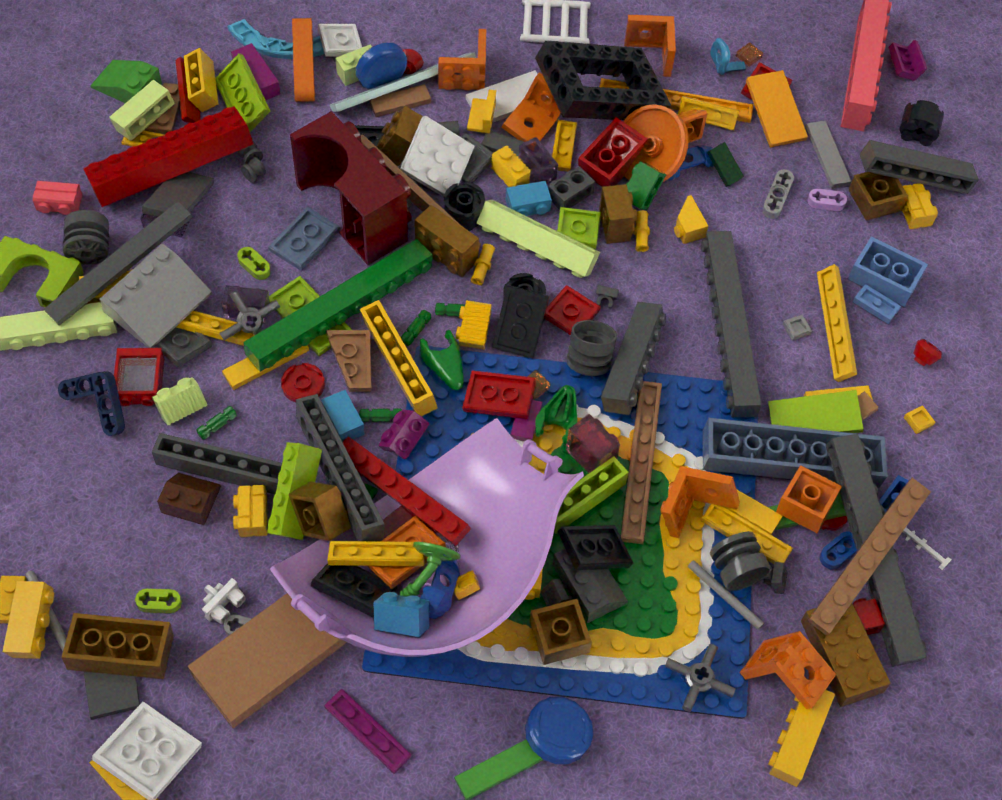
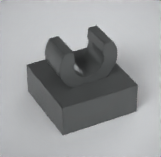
[596,285,619,308]
[763,562,788,594]
[540,579,572,606]

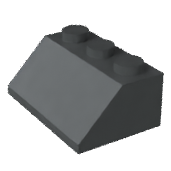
[552,549,628,623]

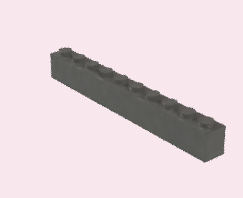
[701,231,761,418]
[825,434,927,667]

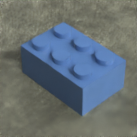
[848,236,928,307]

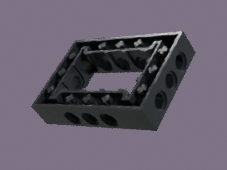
[535,41,671,120]

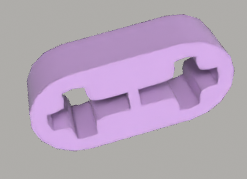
[807,189,847,211]

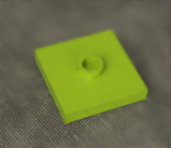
[557,207,601,249]

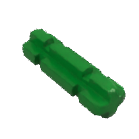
[435,303,465,317]
[401,310,431,346]
[196,406,237,440]
[359,408,402,422]

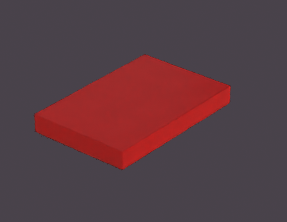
[462,371,536,419]

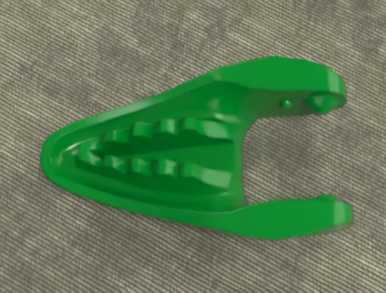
[420,330,464,390]
[535,385,577,445]

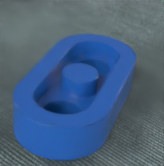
[820,531,857,569]

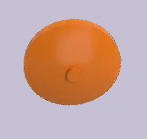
[623,104,689,182]

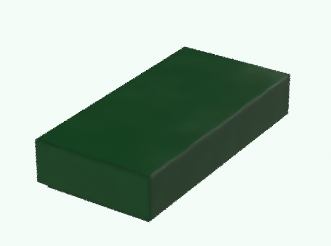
[707,142,744,187]

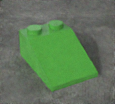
[90,60,162,103]

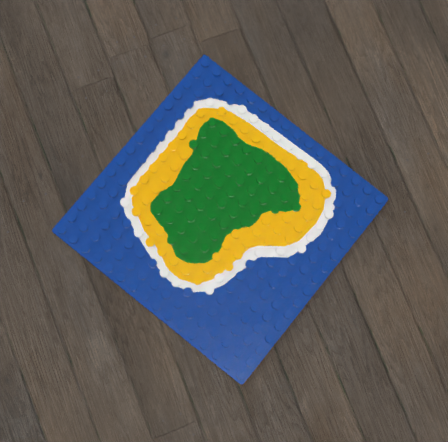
[362,345,759,719]

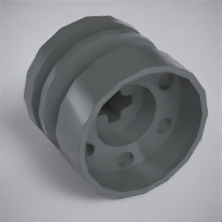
[63,210,109,265]
[567,320,617,376]
[710,531,772,591]

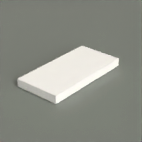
[466,71,549,123]

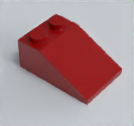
[578,117,648,187]

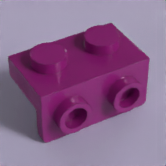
[888,40,927,81]
[378,409,429,459]

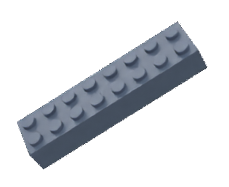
[703,418,888,488]

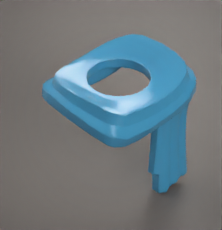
[710,38,746,75]

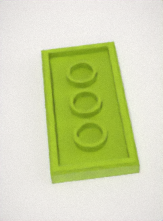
[215,53,271,132]
[266,276,352,356]
[768,390,864,433]

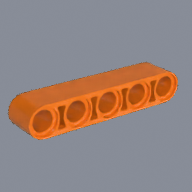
[292,18,315,102]

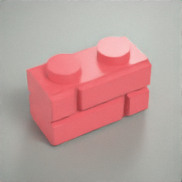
[32,181,82,215]

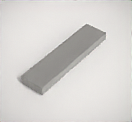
[806,121,851,189]

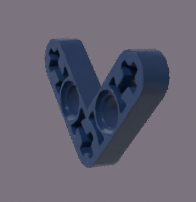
[58,371,125,436]

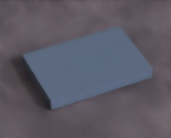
[268,207,340,271]

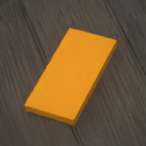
[746,70,808,148]

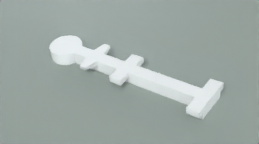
[903,526,952,570]

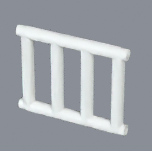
[520,0,591,44]

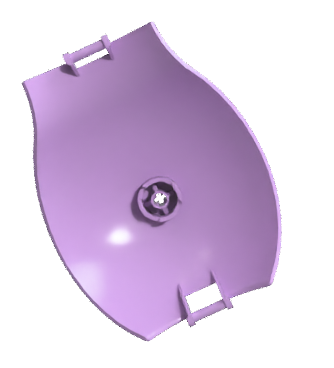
[270,418,584,657]

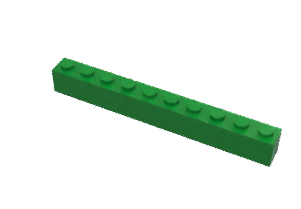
[243,239,433,372]

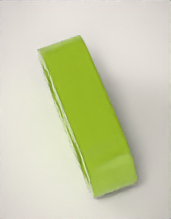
[237,247,271,280]
[135,588,182,613]

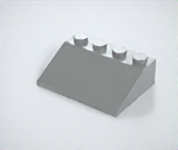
[100,243,212,348]

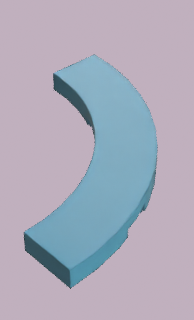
[227,19,325,59]

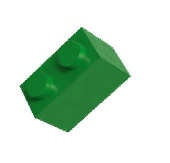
[626,161,667,210]

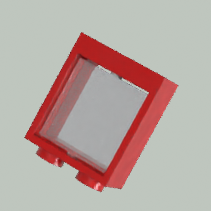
[114,348,165,406]

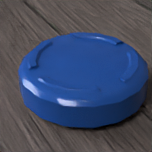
[356,43,407,90]
[525,697,594,764]

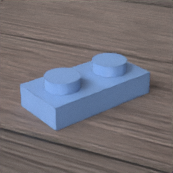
[853,284,901,324]

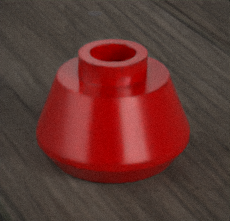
[403,49,424,74]
[913,339,942,366]

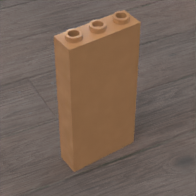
[188,593,347,728]

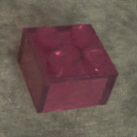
[566,414,620,473]

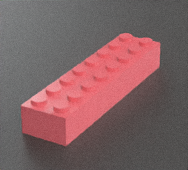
[840,0,892,132]

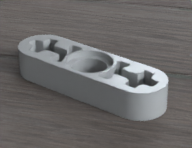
[762,169,794,219]

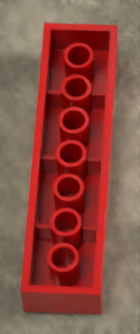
[83,106,254,207]

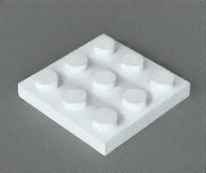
[400,116,474,197]
[92,702,202,800]

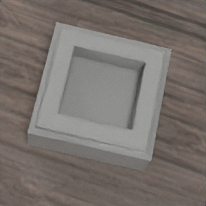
[783,315,812,341]

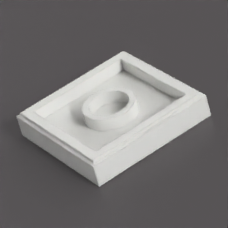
[318,24,362,57]

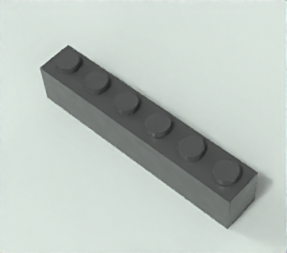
[859,140,979,194]
[601,302,666,415]
[152,433,282,494]

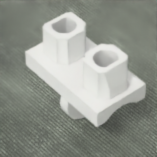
[202,578,246,624]

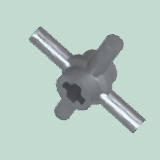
[220,290,280,340]
[665,644,736,712]

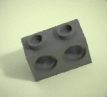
[548,166,595,210]

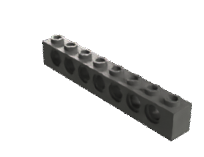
[296,394,384,541]

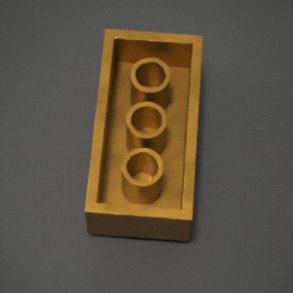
[801,603,891,707]
[61,613,174,679]

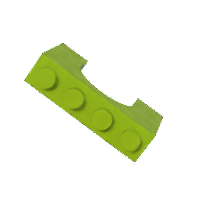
[0,236,84,307]

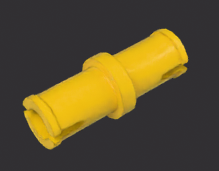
[634,210,650,252]
[471,244,495,286]

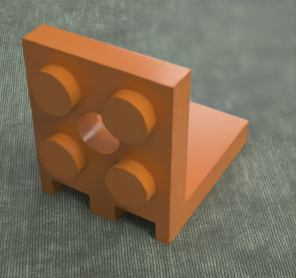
[624,15,676,77]
[438,29,486,91]
[501,72,561,150]
[661,466,740,538]
[740,631,836,709]

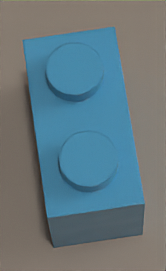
[505,181,552,216]
[321,390,365,442]
[374,592,430,637]

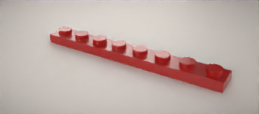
[342,436,471,546]

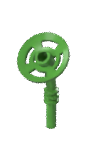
[400,542,461,597]

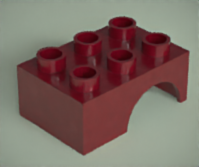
[290,111,412,265]

